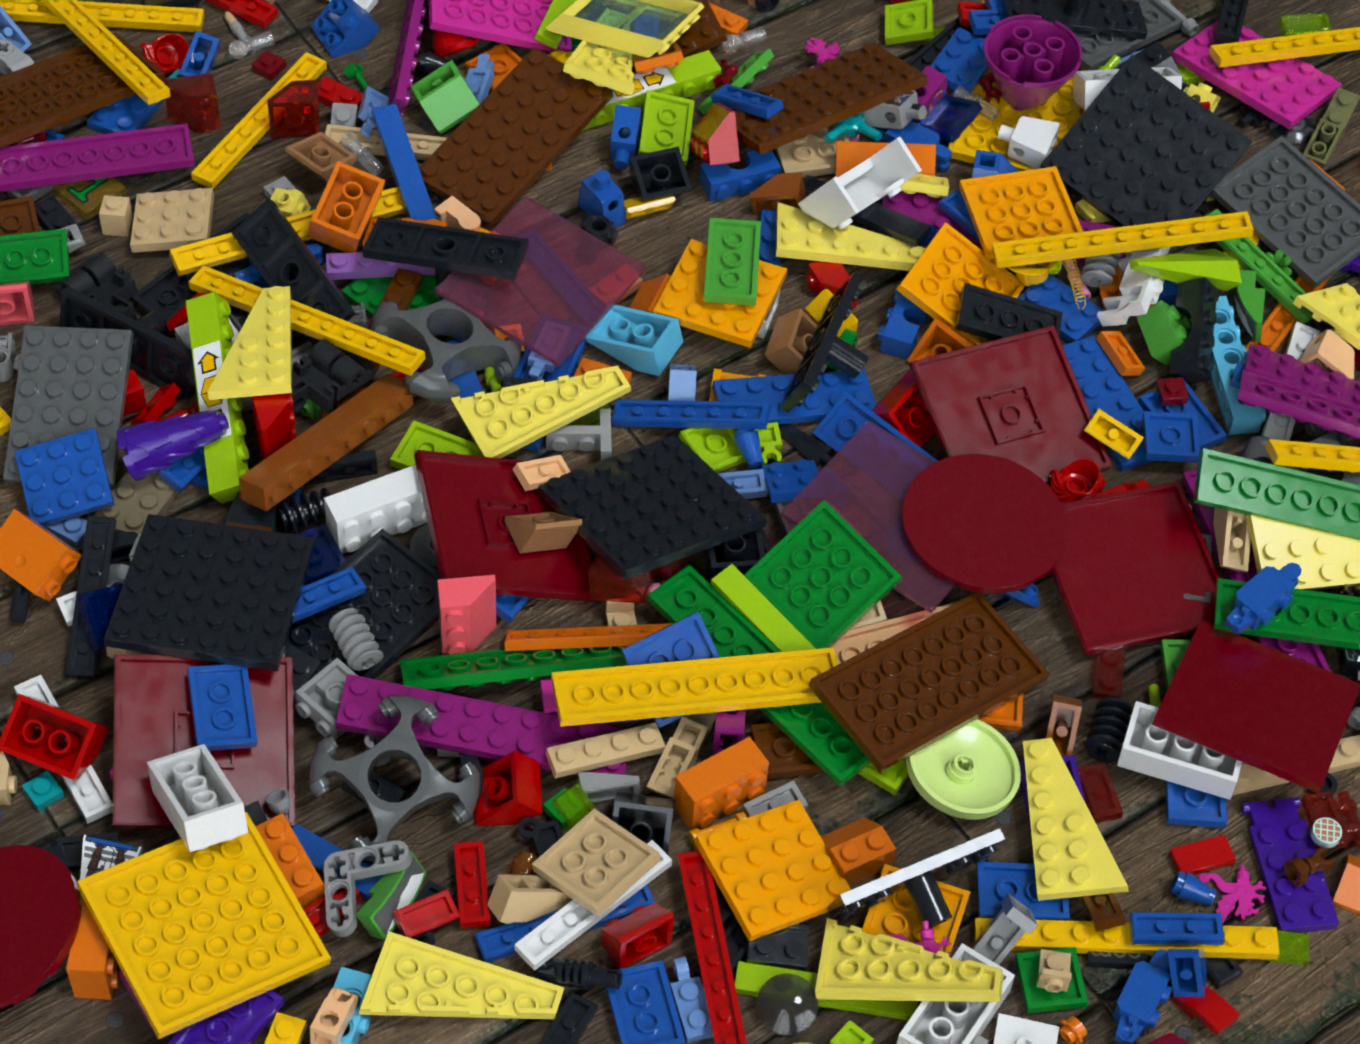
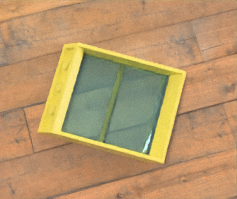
[546,0,704,58]

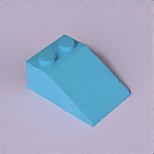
[585,304,683,376]

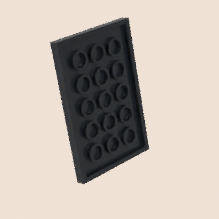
[287,528,440,679]

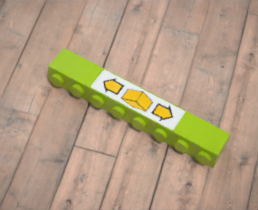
[582,50,722,131]
[186,291,249,503]

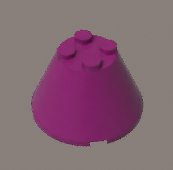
[983,15,1082,111]

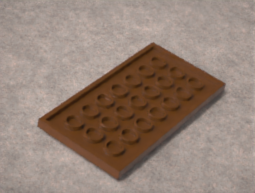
[0,32,166,149]
[728,43,928,155]
[419,48,613,226]
[808,592,1050,773]

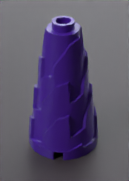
[117,410,229,481]

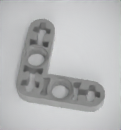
[324,840,413,937]

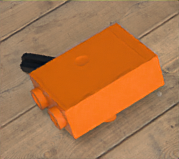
[0,509,82,623]

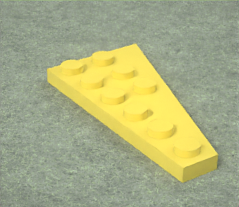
[563,10,635,96]
[776,202,926,271]
[207,286,292,400]
[1246,515,1360,590]
[359,931,564,1019]

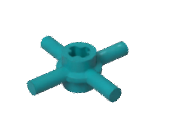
[823,112,882,144]

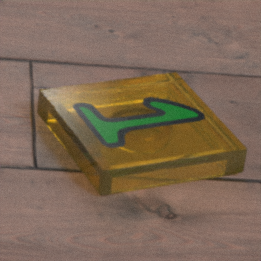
[54,177,127,220]

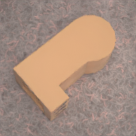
[434,196,481,231]
[310,987,358,1044]

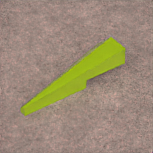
[1129,249,1242,292]

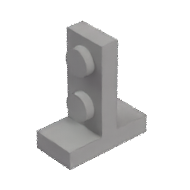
[546,408,612,461]
[971,893,1037,965]

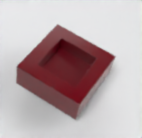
[252,50,287,81]
[1155,377,1189,406]

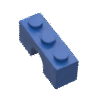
[699,150,781,202]
[877,291,928,360]

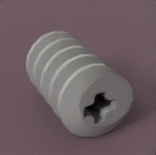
[1080,253,1121,287]
[329,608,384,671]

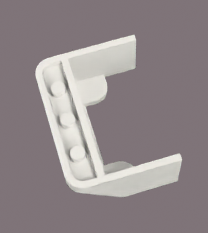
[798,137,922,230]

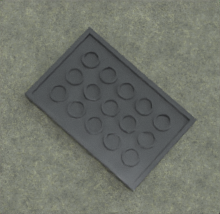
[1210,136,1360,288]
[3,325,134,488]

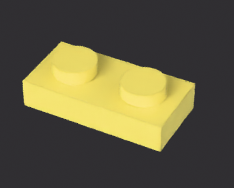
[900,174,949,198]

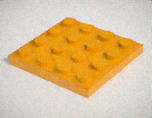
[959,166,1083,260]
[896,222,1025,346]
[653,239,787,348]
[694,800,851,942]

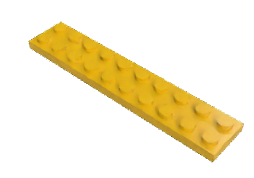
[551,647,838,727]

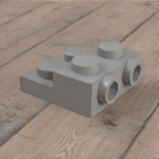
[295,658,358,740]

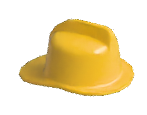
[1008,261,1055,287]

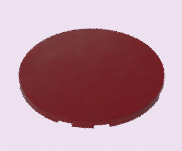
[901,454,1067,594]
[0,845,82,1009]

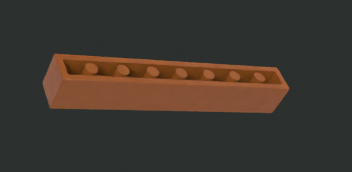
[239,373,414,511]

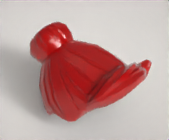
[432,29,480,58]
[139,33,189,75]
[1049,459,1105,503]

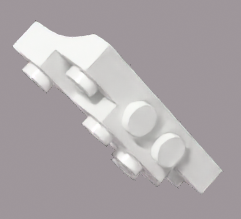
[1097,247,1170,327]

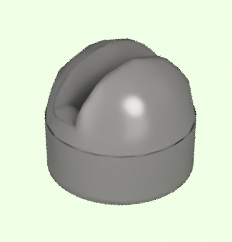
[266,789,291,815]

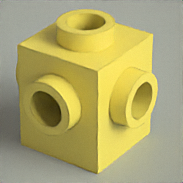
[1183,82,1221,113]
[270,188,311,217]

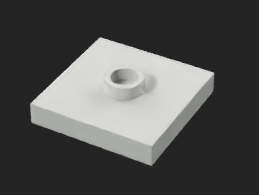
[993,1013,1059,1044]

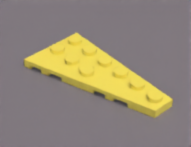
[1292,283,1360,350]
[451,366,631,458]
[1023,738,1129,901]
[815,918,1003,1002]

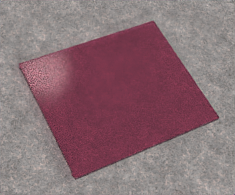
[435,196,646,367]
[781,420,956,613]

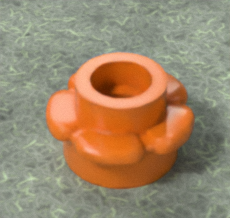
[1059,1016,1087,1044]

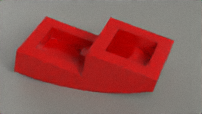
[1171,986,1240,1037]

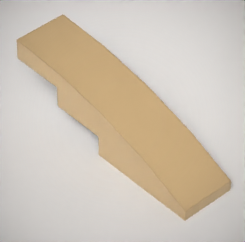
[646,712,716,799]

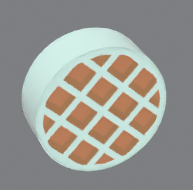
[1310,817,1342,848]

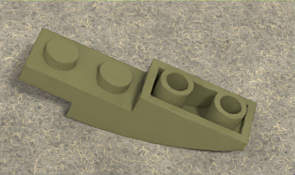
[1303,87,1360,167]

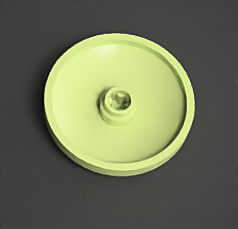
[906,719,1021,820]

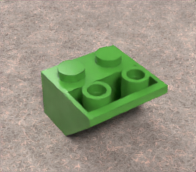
[411,60,480,135]
[1137,300,1192,365]

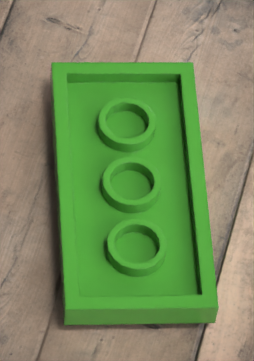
[703,218,761,306]

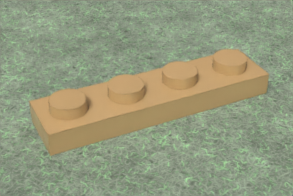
[545,722,666,778]

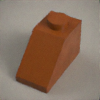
[750,172,806,215]
[1045,694,1082,756]

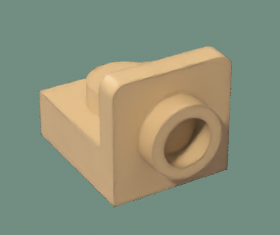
[605,596,637,626]
[1037,949,1072,993]

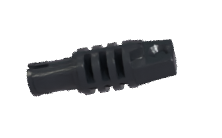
[537,958,623,990]

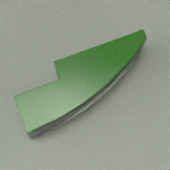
[1234,270,1265,342]
[355,850,426,940]

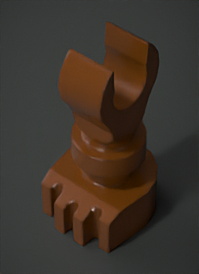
[1284,847,1336,888]

